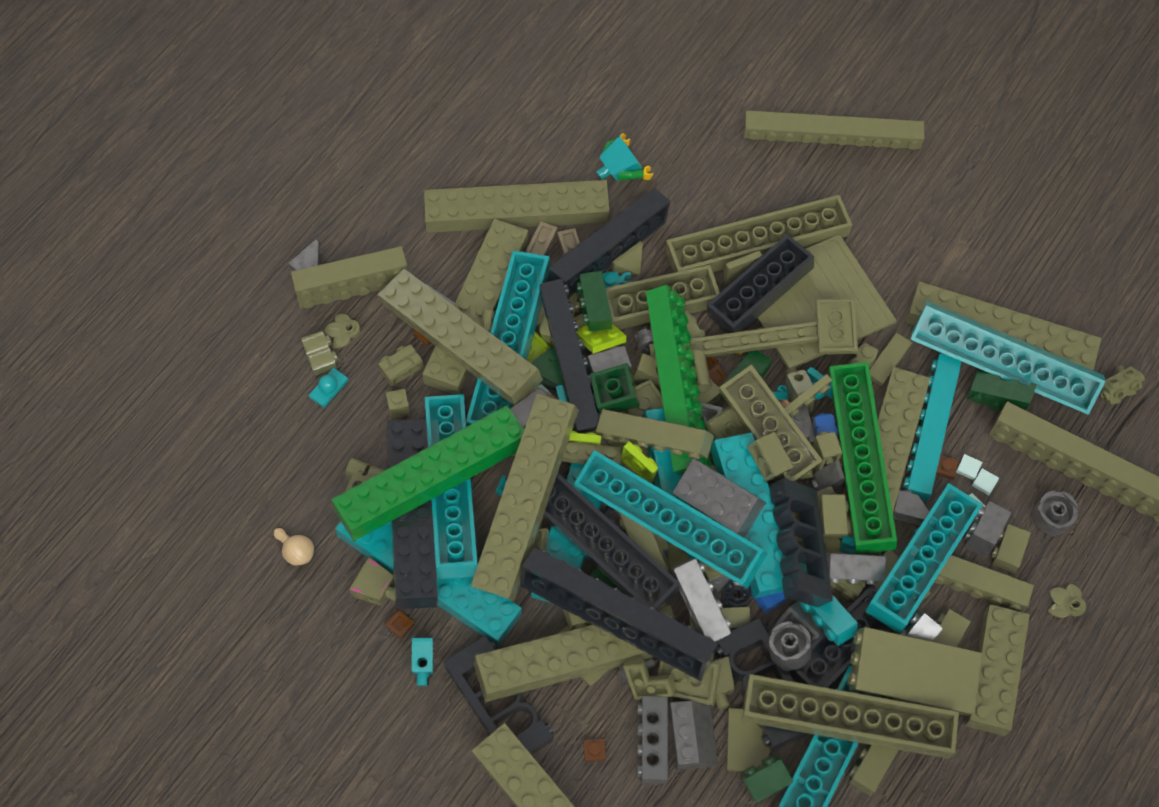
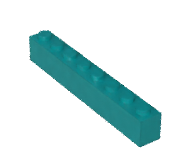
[903,353,962,502]

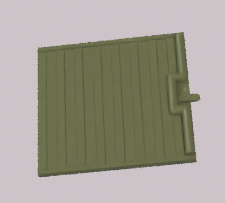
[736,234,897,370]

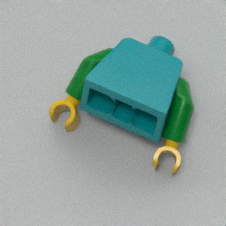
[596,133,653,181]

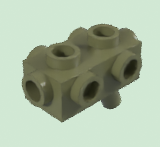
[1100,365,1145,404]

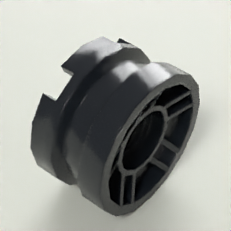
[722,580,752,608]

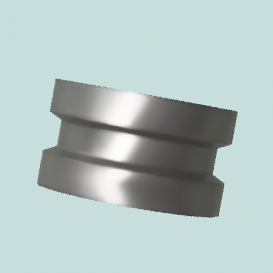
[635,328,654,353]

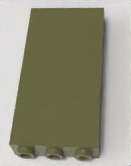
[848,627,982,716]

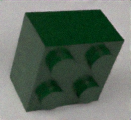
[590,363,640,413]
[740,755,793,803]

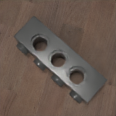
[637,696,668,784]

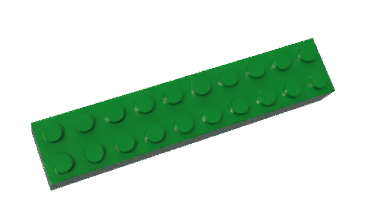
[646,285,712,476]
[829,362,897,554]
[331,406,524,541]

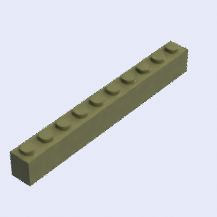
[744,110,924,150]
[849,609,971,797]

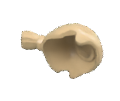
[274,528,314,565]

